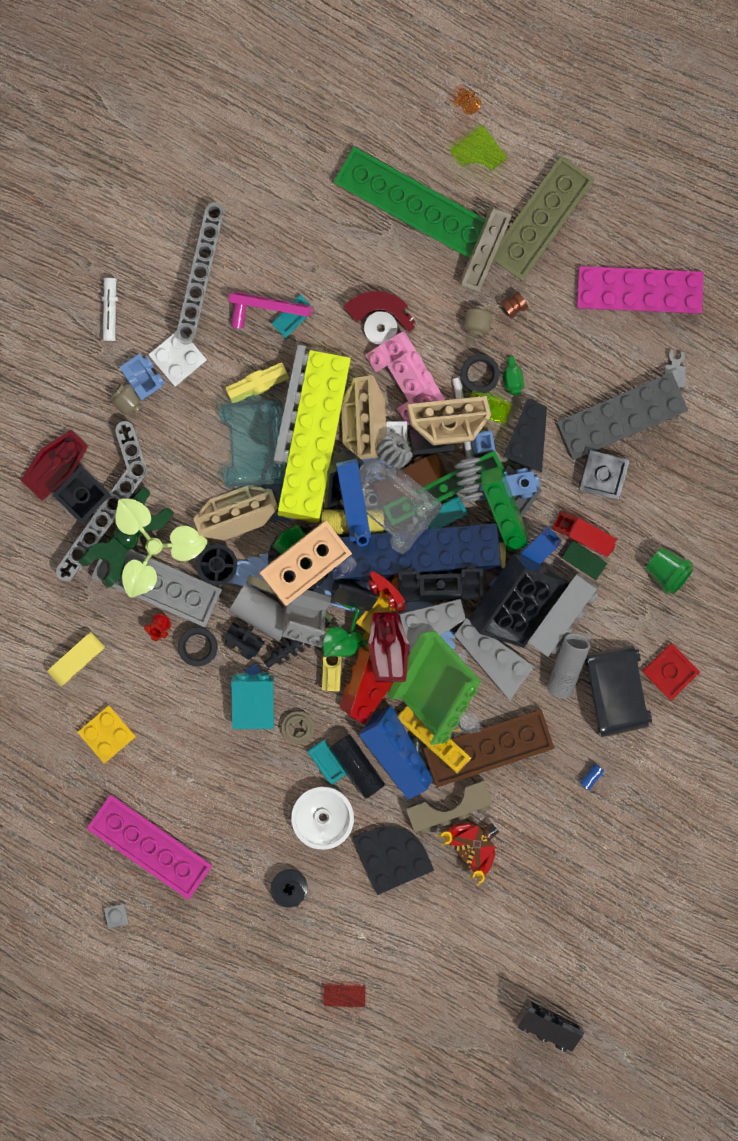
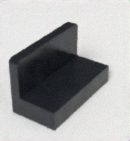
[331,580,378,611]

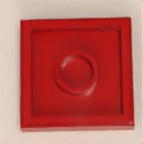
[642,643,701,701]

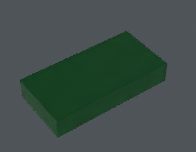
[562,541,608,581]

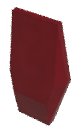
[20,430,89,501]
[368,612,409,682]

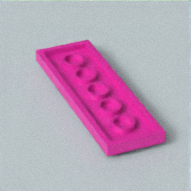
[577,266,704,314]
[87,794,213,900]

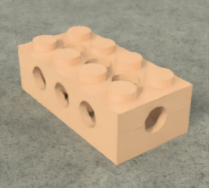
[258,521,352,606]

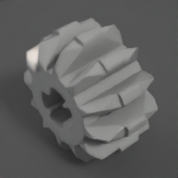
[377,433,413,469]

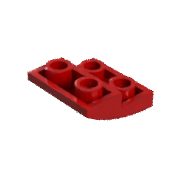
[368,572,405,613]

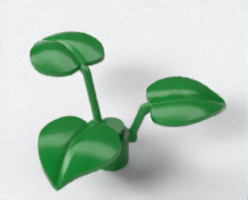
[323,582,369,657]

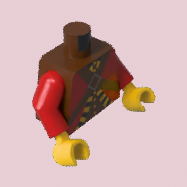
[437,822,500,886]

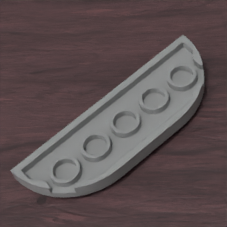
[274,345,309,464]

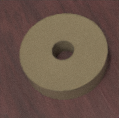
[246,575,275,595]

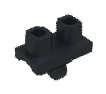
[223,622,265,660]

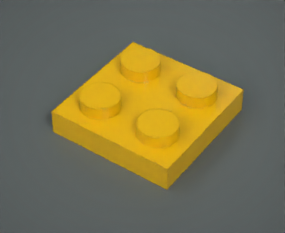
[77,705,136,764]

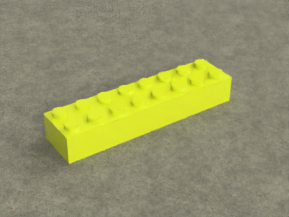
[278,350,351,523]

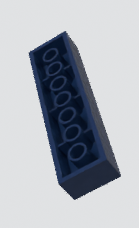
[333,523,502,582]

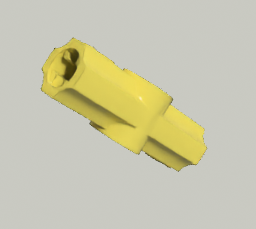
[225,362,290,404]
[322,628,342,691]

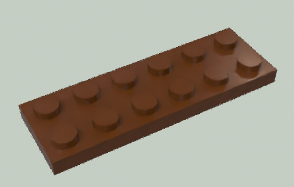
[423,709,555,788]

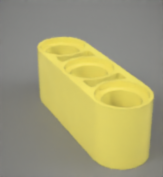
[47,632,105,687]

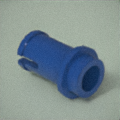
[579,763,605,790]

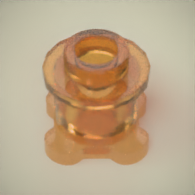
[453,88,481,115]

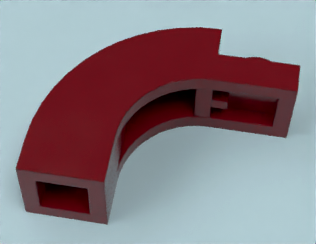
[343,291,415,334]

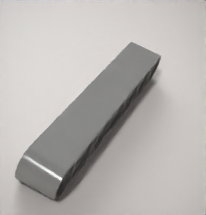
[177,203,224,345]

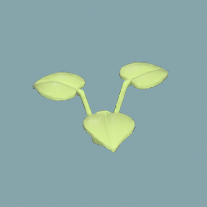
[116,499,207,598]

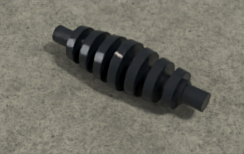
[264,617,330,668]

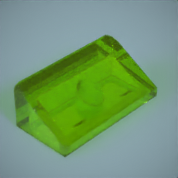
[470,390,512,424]

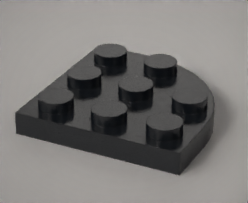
[353,826,434,895]

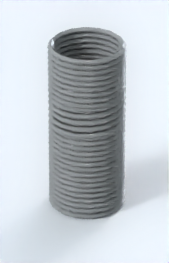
[547,634,590,699]

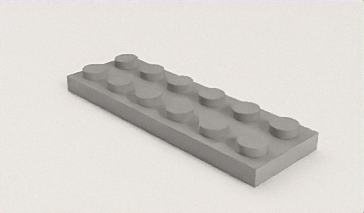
[91,540,222,627]

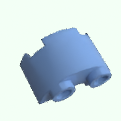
[119,354,165,401]

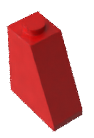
[551,511,617,557]

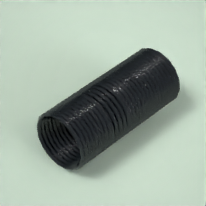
[329,734,386,799]

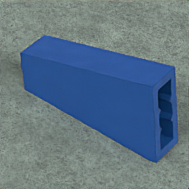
[489,526,562,586]

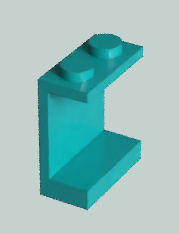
[231,672,275,729]

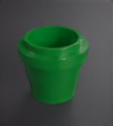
[645,547,694,595]

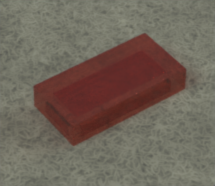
[324,984,366,1007]

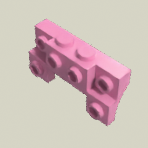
[366,331,445,426]

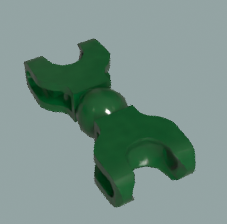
[79,487,173,588]

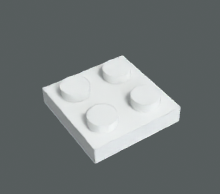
[149,331,207,387]

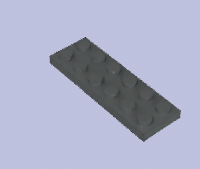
[557,373,688,460]

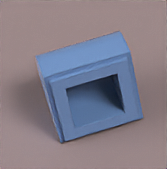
[472,431,495,455]

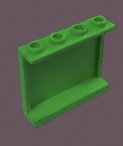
[387,631,481,745]

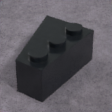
[503,399,547,474]

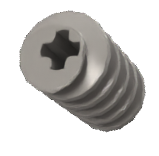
[455,458,485,502]

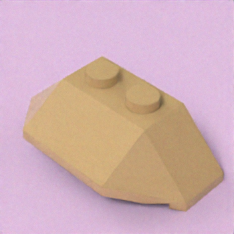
[341,375,387,460]
[407,396,491,445]
[194,485,278,540]

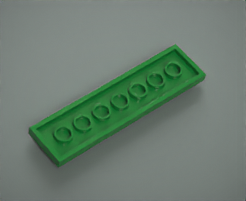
[334,147,486,259]

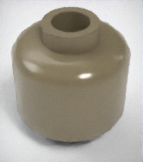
[463,305,492,338]
[111,384,142,414]

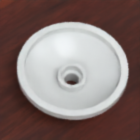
[291,787,354,850]

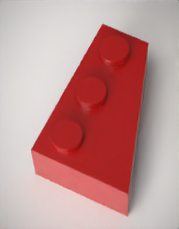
[339,646,393,725]

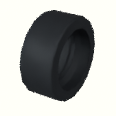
[460,354,500,394]
[178,627,218,666]

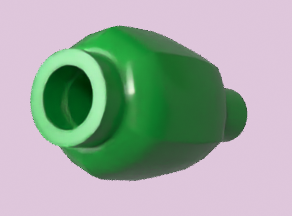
[503,357,525,396]

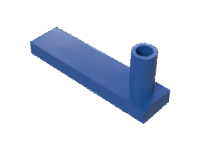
[336,459,371,546]

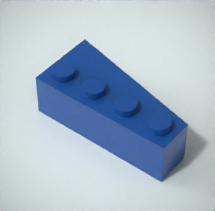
[359,705,433,799]

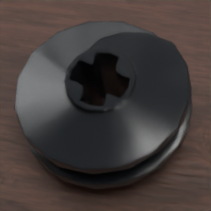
[270,869,308,908]

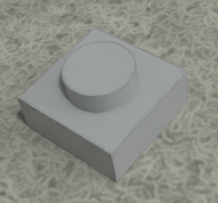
[104,903,129,929]

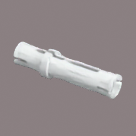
[102,278,118,341]

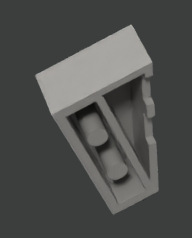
[398,599,465,655]

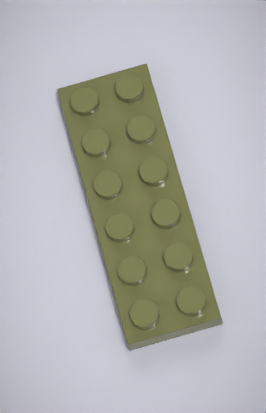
[493,156,595,281]

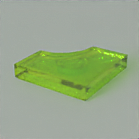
[450,125,508,171]

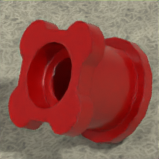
[144,614,171,641]

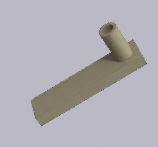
[459,206,512,292]

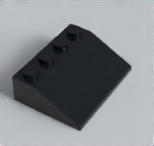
[469,554,570,648]

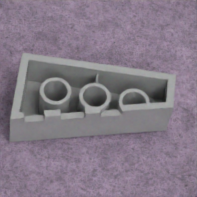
[528,573,599,657]
[454,618,534,700]

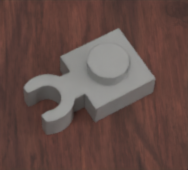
[664,351,686,388]

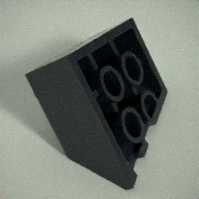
[515,998,585,1052]

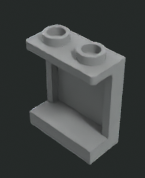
[282,590,331,647]

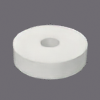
[364,312,397,345]

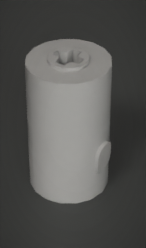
[229,583,284,642]

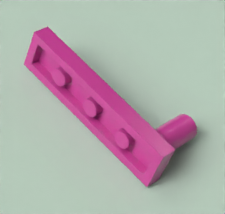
[228,292,314,328]

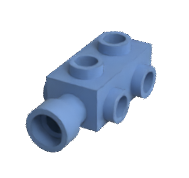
[478,468,540,499]

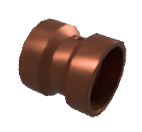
[500,291,529,319]

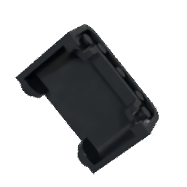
[585,645,652,737]

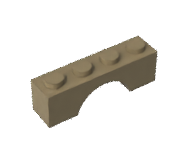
[406,779,493,834]

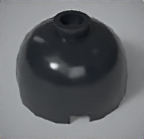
[196,544,238,586]

